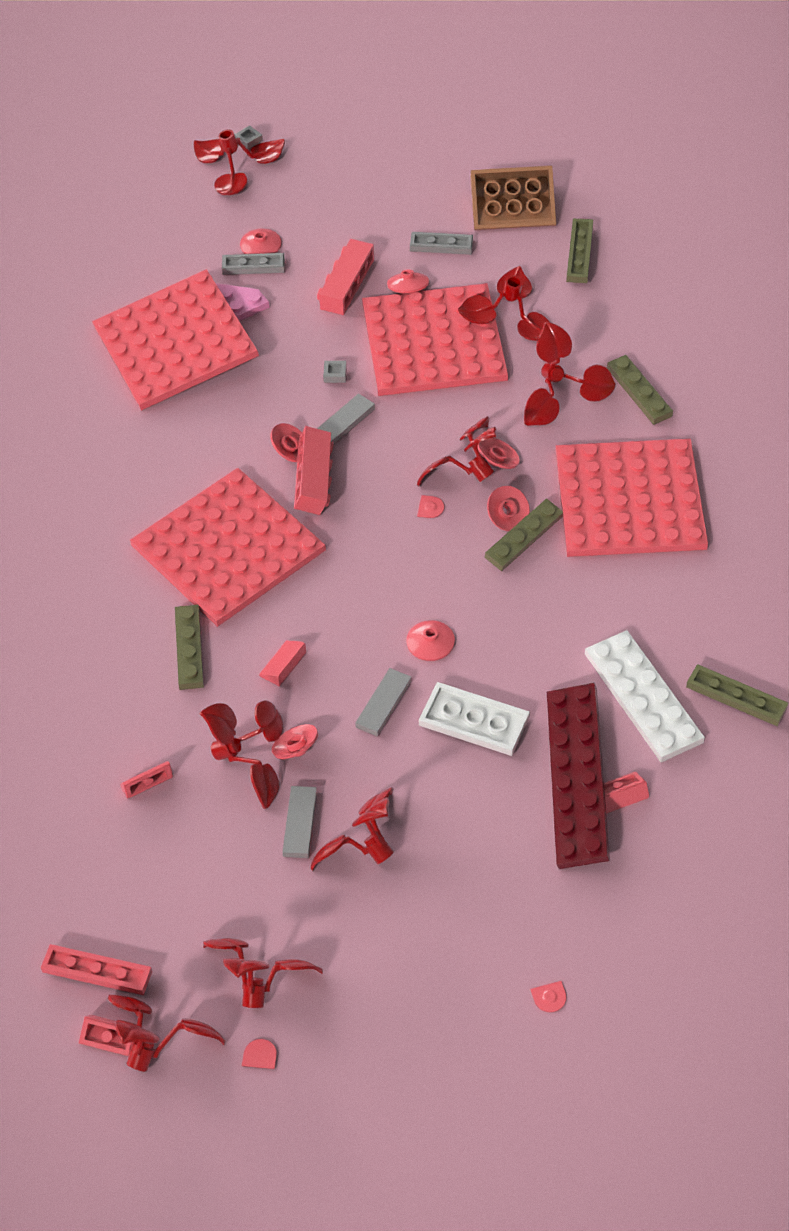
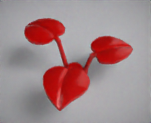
[194,129,285,195]
[458,266,549,341]
[524,322,616,426]
[417,416,497,487]
[199,700,283,809]
[311,787,394,871]
[203,938,323,1008]
[108,994,226,1072]

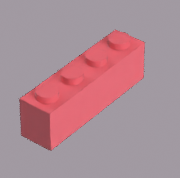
[317,239,374,315]
[294,426,334,515]

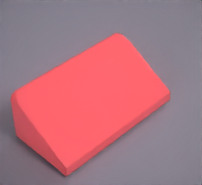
[259,640,306,686]
[120,761,173,799]
[604,772,649,814]
[79,1015,134,1056]

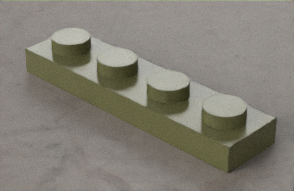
[566,218,593,283]
[607,355,673,425]
[484,498,563,571]
[175,605,204,690]
[686,664,789,727]

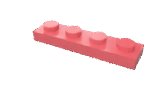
[41,944,152,996]

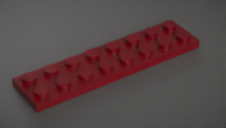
[547,682,610,869]

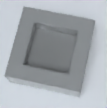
[235,125,263,149]
[323,361,347,383]

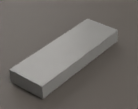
[410,232,473,255]
[222,253,285,275]
[317,393,375,444]
[355,668,412,737]
[282,786,317,858]

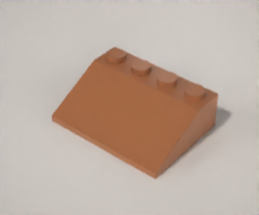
[470,166,556,230]

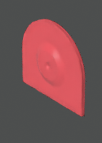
[417,495,444,518]
[530,981,566,1012]
[242,1039,277,1069]

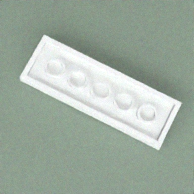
[585,630,705,763]

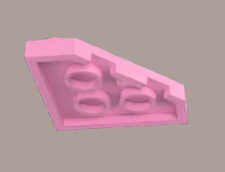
[216,283,270,321]

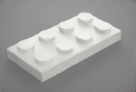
[419,682,530,756]

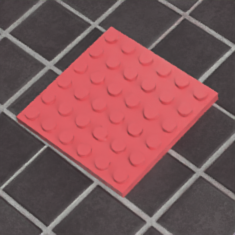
[92,269,259,411]
[362,283,508,396]
[555,439,708,557]
[130,468,326,627]

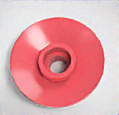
[240,228,281,254]
[387,269,429,293]
[270,423,302,462]
[478,438,520,469]
[487,486,530,531]
[407,620,455,661]
[272,724,318,759]

